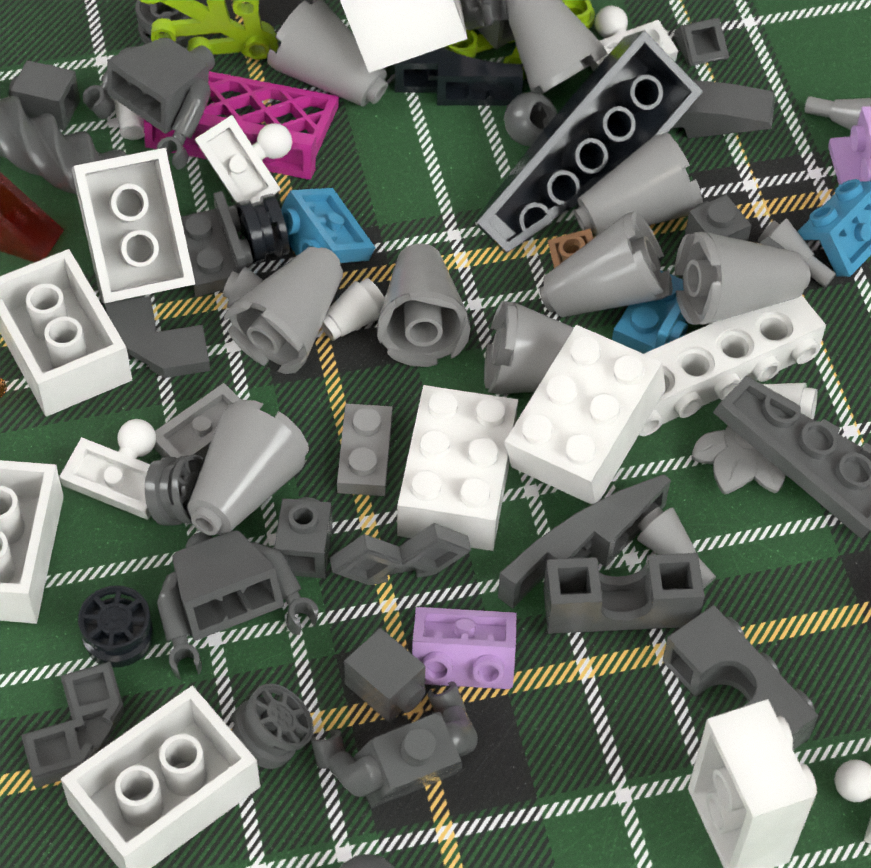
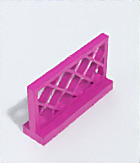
[144,71,339,180]

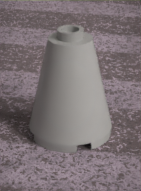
[267,0,388,106]
[505,0,608,94]
[574,132,703,237]
[540,211,673,317]
[675,231,810,325]
[377,243,470,367]
[224,247,343,374]
[484,301,574,394]
[187,400,309,535]

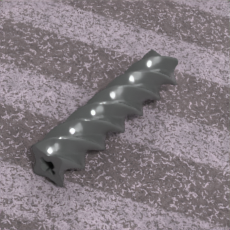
[0,95,126,194]

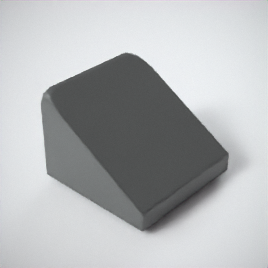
[674,18,729,67]

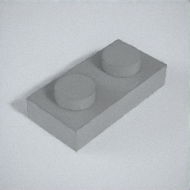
[154,383,241,458]
[337,404,392,496]

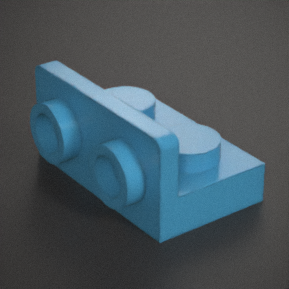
[798,179,871,277]
[281,188,376,263]
[612,270,688,354]

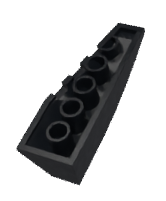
[474,30,703,253]

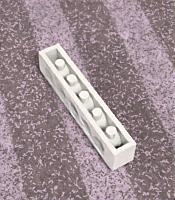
[639,295,826,436]

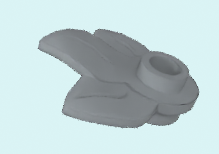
[692,426,786,495]

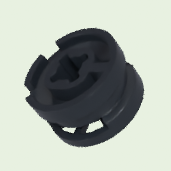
[236,193,290,263]
[78,586,154,667]

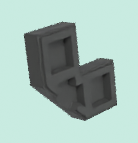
[105,296,210,378]
[330,523,471,585]
[21,662,125,788]

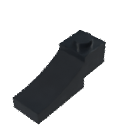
[395,47,523,106]

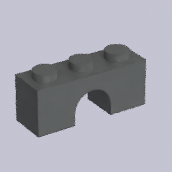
[543,553,705,634]
[662,605,818,750]

